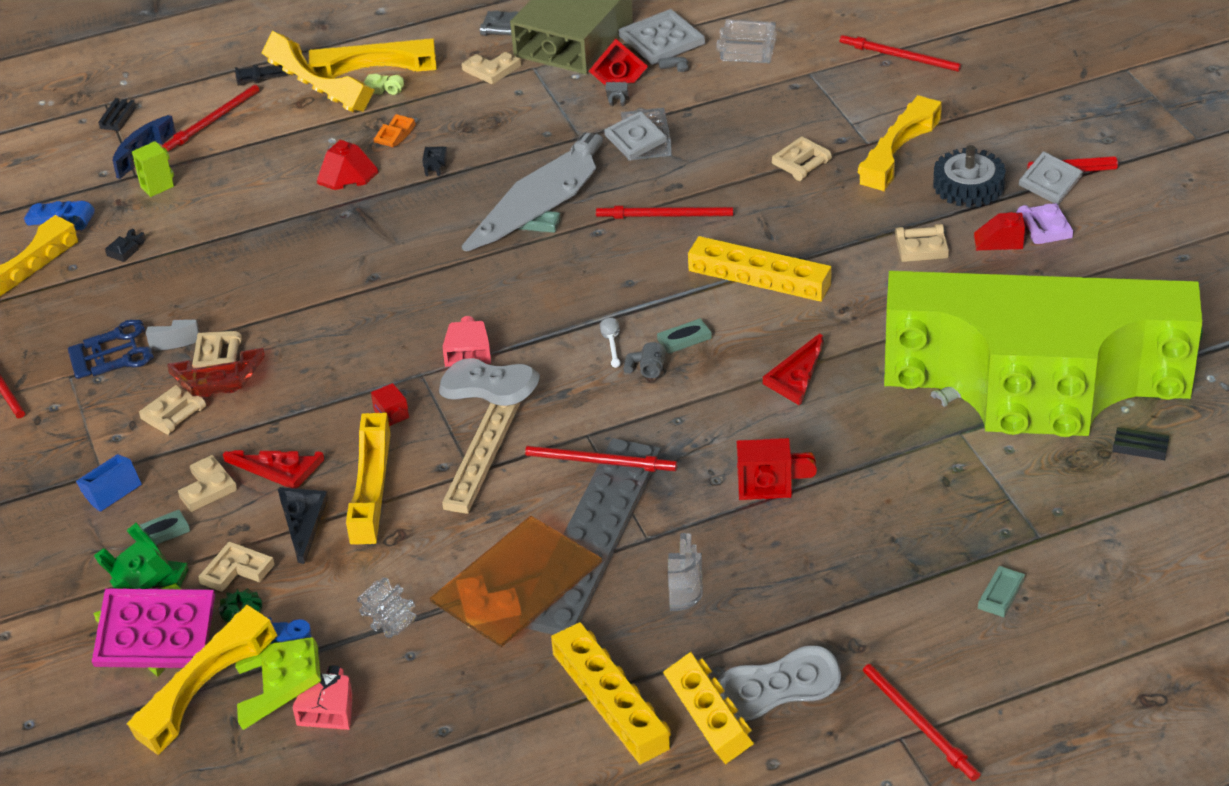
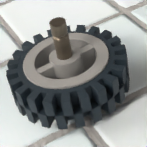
[933,145,1006,207]

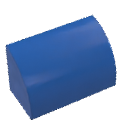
[76,454,142,512]

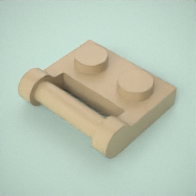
[772,136,832,181]
[895,224,949,262]
[192,331,242,374]
[139,385,206,435]

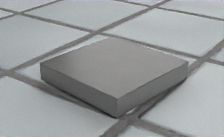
[604,111,666,160]
[1019,151,1083,205]

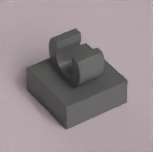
[606,82,629,106]

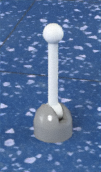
[600,318,621,368]

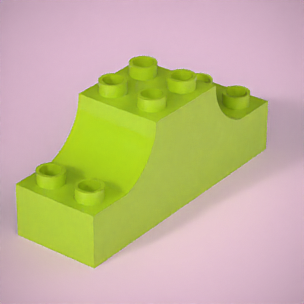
[884,271,1202,437]

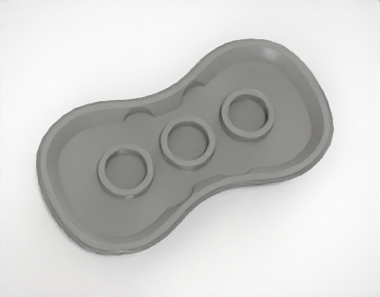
[439,358,540,406]
[718,646,841,721]

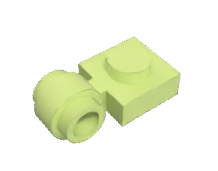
[363,74,404,95]

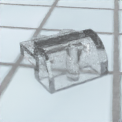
[668,533,703,611]

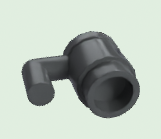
[623,342,666,378]

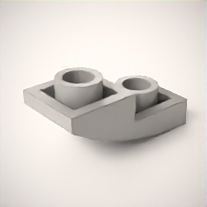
[146,320,200,351]

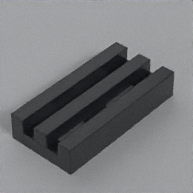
[98,98,136,131]
[1112,427,1169,461]

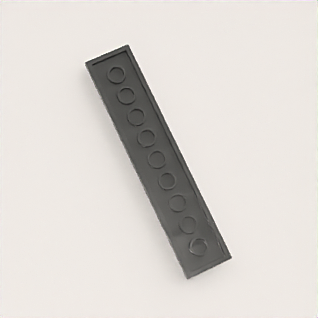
[520,438,661,635]

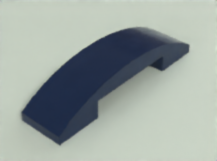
[112,115,176,179]

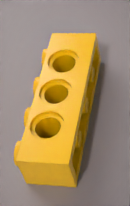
[663,652,754,764]

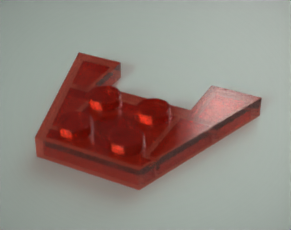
[167,348,265,397]

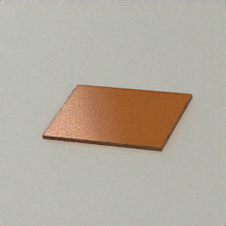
[430,515,602,648]

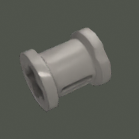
[930,387,961,407]

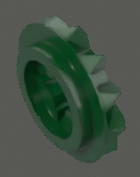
[218,588,262,623]

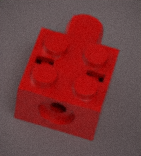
[736,438,817,500]

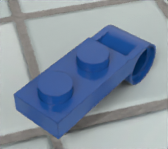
[24,201,95,230]

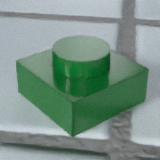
[154,560,189,587]

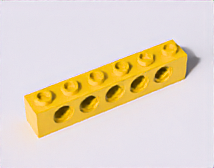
[688,236,831,302]
[551,622,671,765]

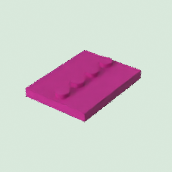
[92,589,215,668]

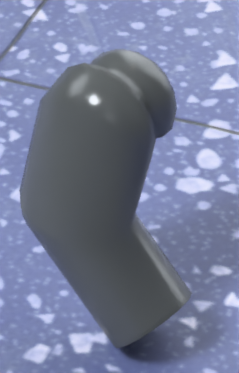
[658,57,688,72]

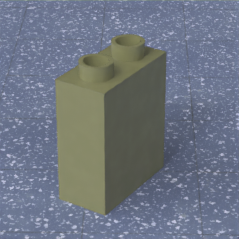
[510,0,633,75]

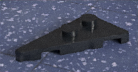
[278,487,328,564]

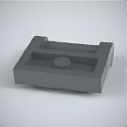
[480,10,519,36]

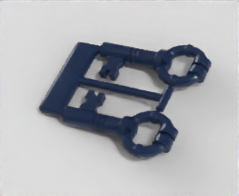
[68,320,153,379]

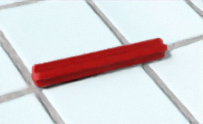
[1027,156,1118,172]

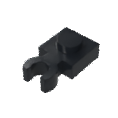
[422,146,447,176]
[105,229,145,262]

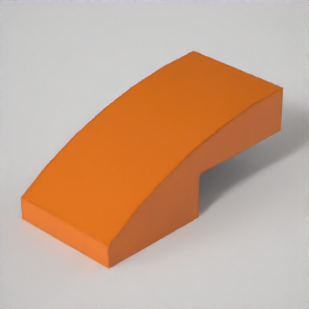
[374,114,416,147]

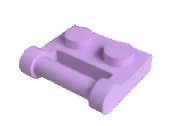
[1017,203,1073,244]

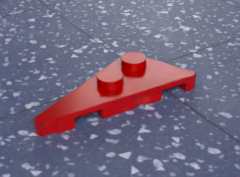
[763,333,824,405]
[223,450,324,489]

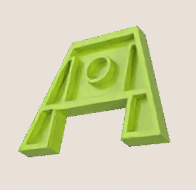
[235,637,321,730]

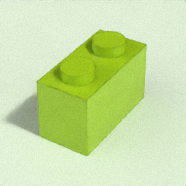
[132,141,174,197]

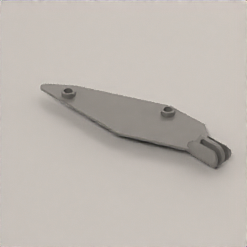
[462,132,603,251]

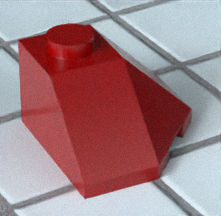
[589,39,648,85]
[317,140,379,190]
[974,212,1025,251]

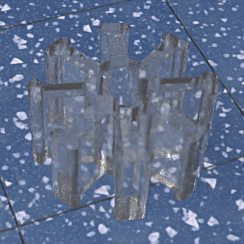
[357,577,417,638]

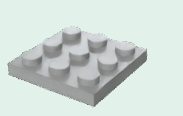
[619,9,705,64]

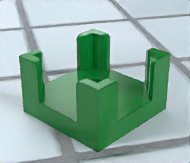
[94,522,173,589]

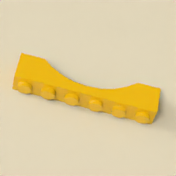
[262,31,375,112]
[309,38,437,79]
[858,95,942,191]
[0,215,78,296]
[346,413,391,544]
[127,605,277,755]

